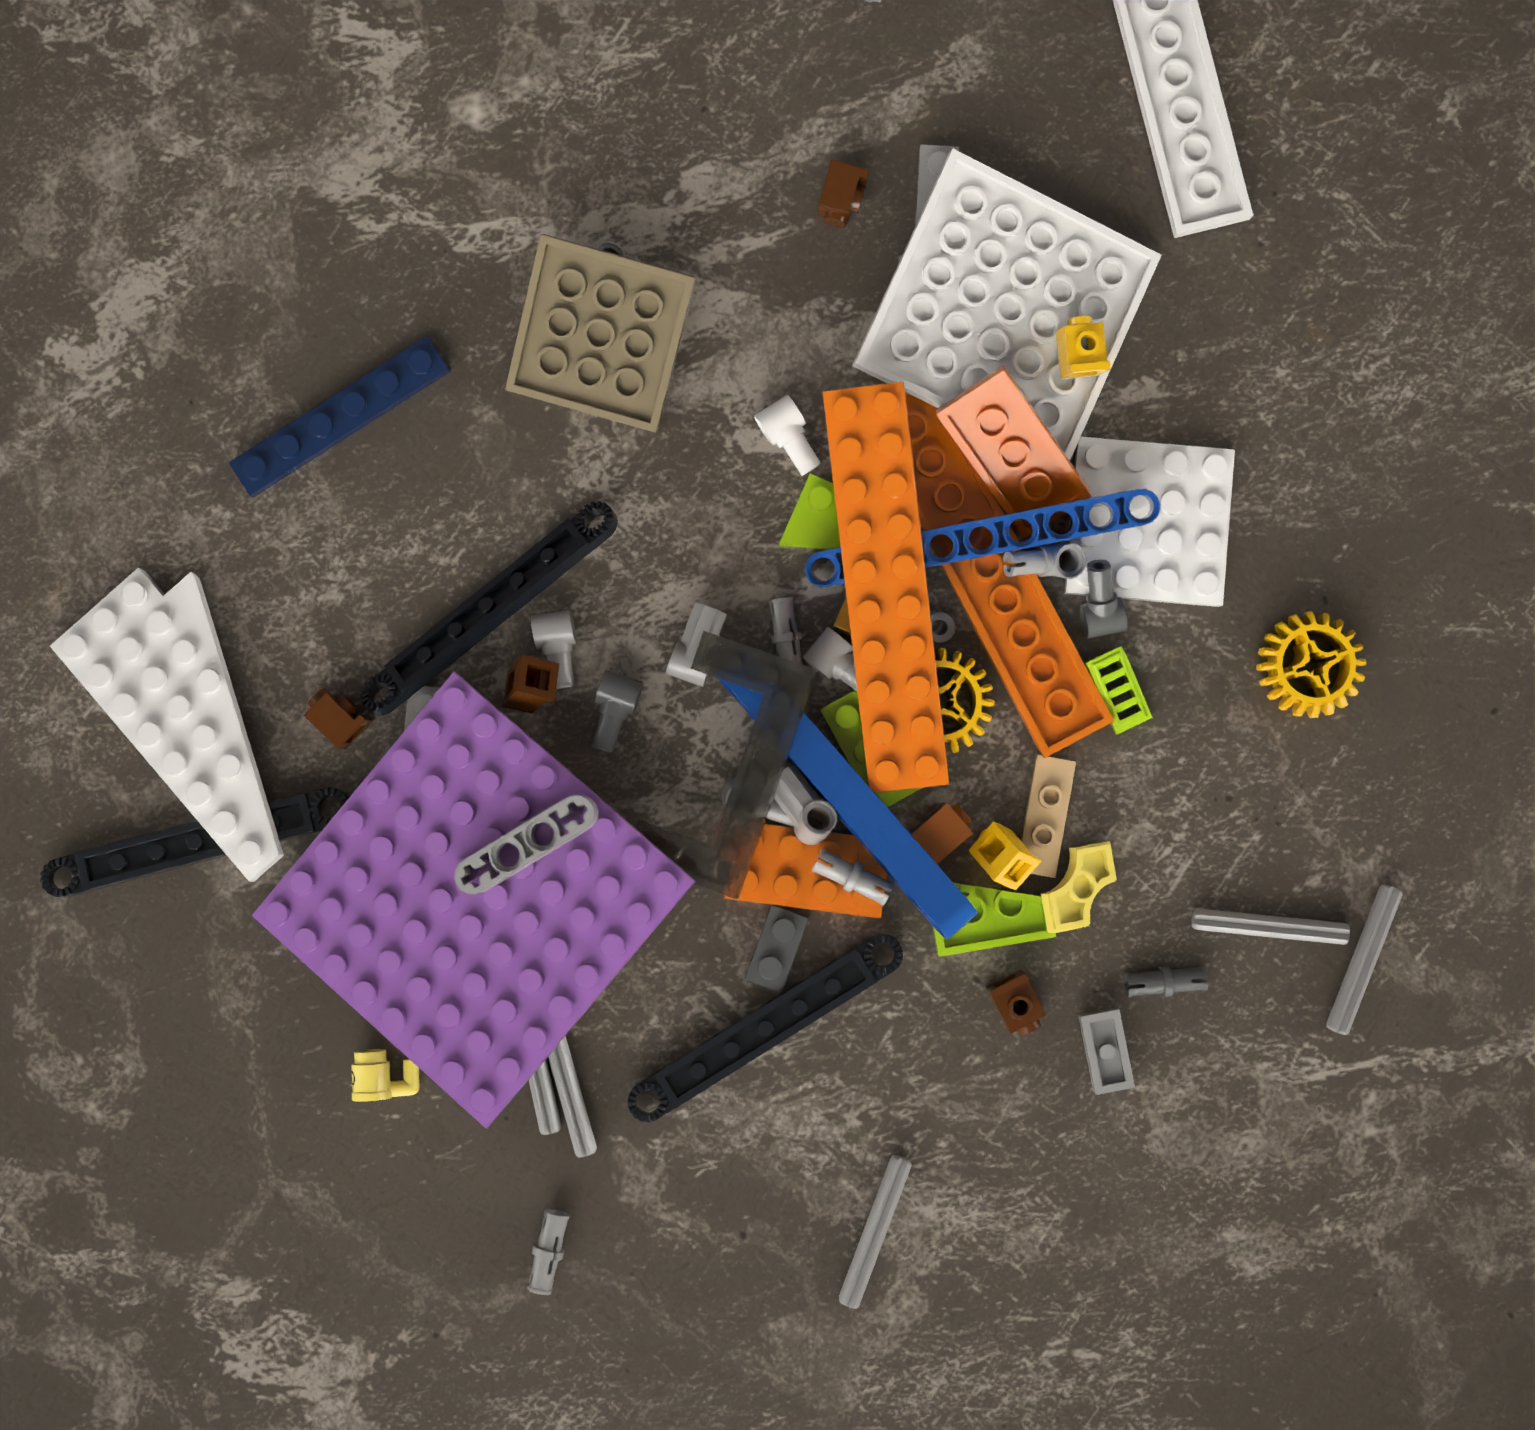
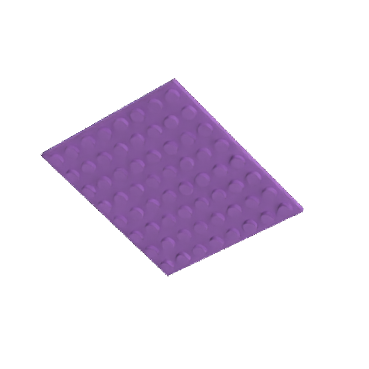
[252,672,695,1129]

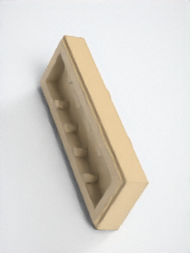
[1020,755,1076,878]

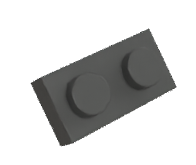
[745,905,809,993]

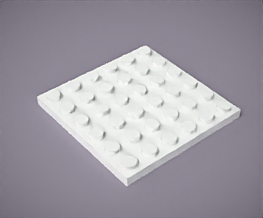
[852,149,1162,460]

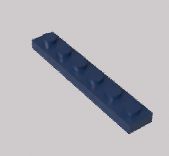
[229,336,451,498]

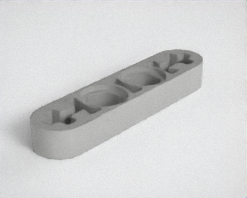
[454,795,598,894]

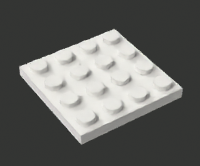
[1064,437,1235,607]

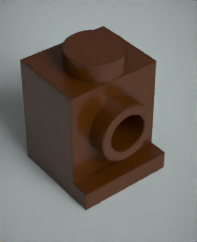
[818,159,869,227]
[502,654,559,714]
[303,688,373,749]
[986,970,1046,1036]

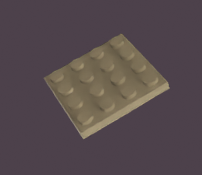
[505,234,697,433]

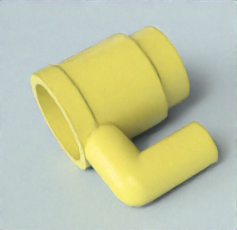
[351,1049,420,1102]

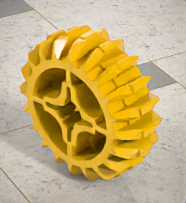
[1256,611,1367,718]
[935,648,995,753]

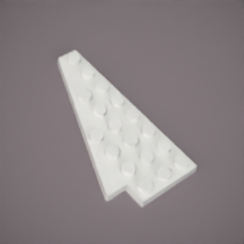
[50,568,284,882]

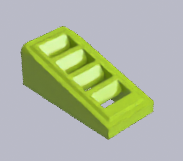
[1084,646,1152,735]

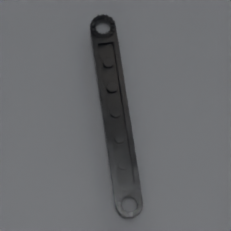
[360,501,618,716]
[40,787,349,898]
[628,934,903,1122]

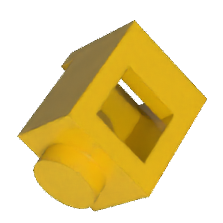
[1055,316,1111,379]
[968,821,1041,890]

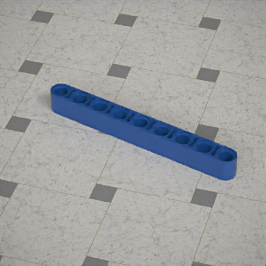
[805,489,1160,587]
[715,647,977,940]

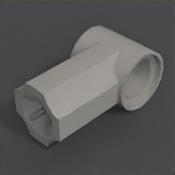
[666,602,727,687]
[765,764,837,845]

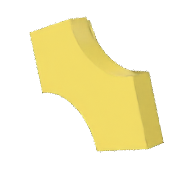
[1041,841,1117,933]

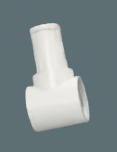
[754,395,821,476]

